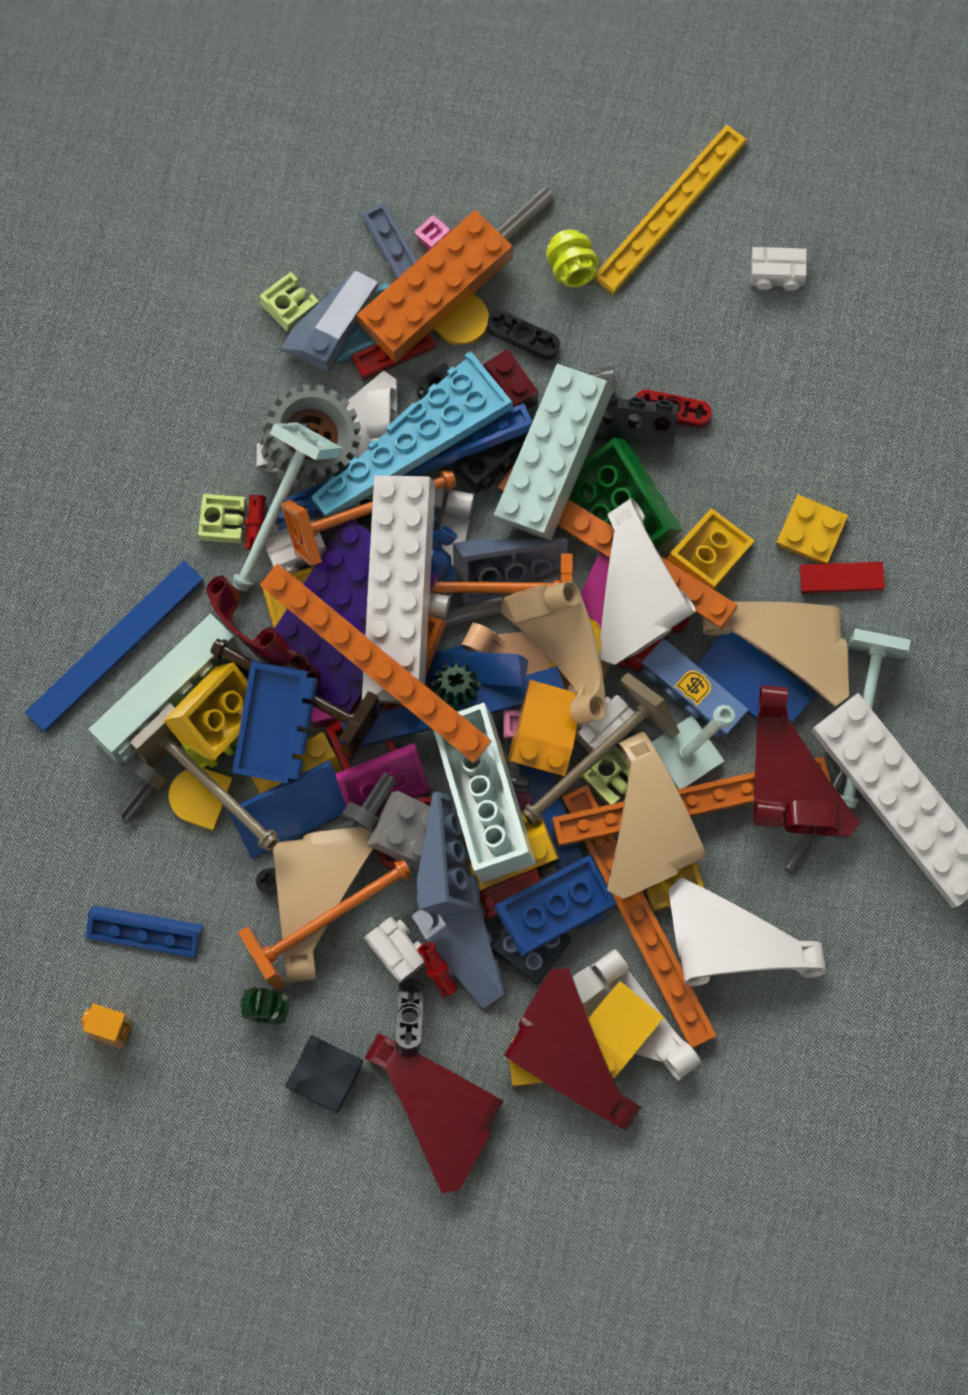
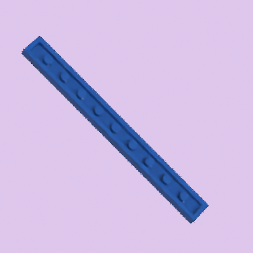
[269,403,532,531]

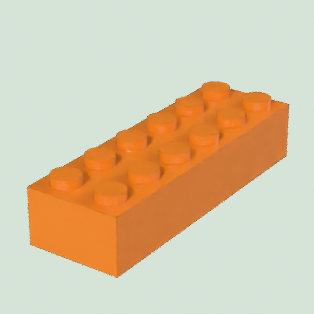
[357,210,513,363]

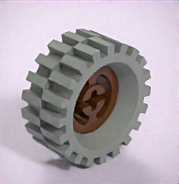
[259,384,361,489]

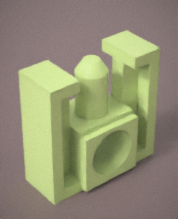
[259,272,319,332]
[198,494,246,544]
[581,746,630,805]

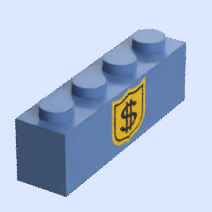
[642,638,749,740]

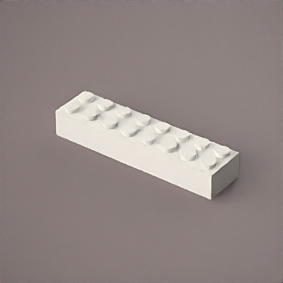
[362,475,436,704]
[811,693,968,908]

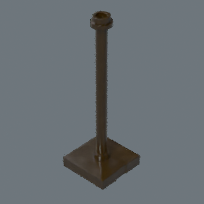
[210,638,381,760]

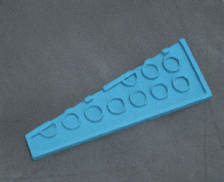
[312,351,514,518]

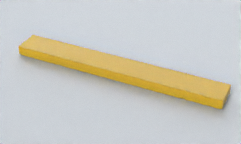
[593,124,747,295]

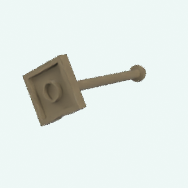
[522,673,680,825]
[130,703,279,851]

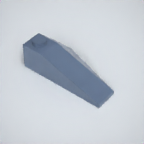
[281,271,379,374]
[453,538,568,606]
[417,791,481,914]
[412,901,506,1009]

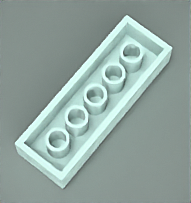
[494,364,614,541]
[88,614,239,765]
[434,703,536,883]

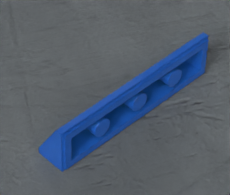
[426,650,529,687]
[86,906,203,958]

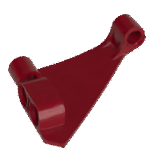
[206,575,322,691]
[753,685,861,837]
[504,968,642,1131]
[364,1033,504,1193]

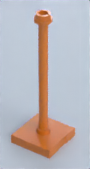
[280,471,456,566]
[430,554,572,593]
[238,860,412,991]

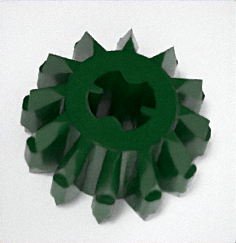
[432,661,480,710]
[240,987,289,1025]

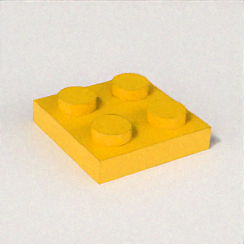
[776,494,848,564]

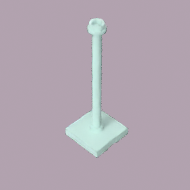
[233,422,342,592]
[840,629,911,809]
[651,705,735,789]

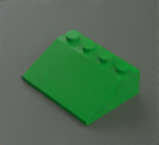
[568,438,683,558]

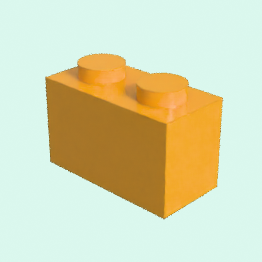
[81,1003,133,1049]

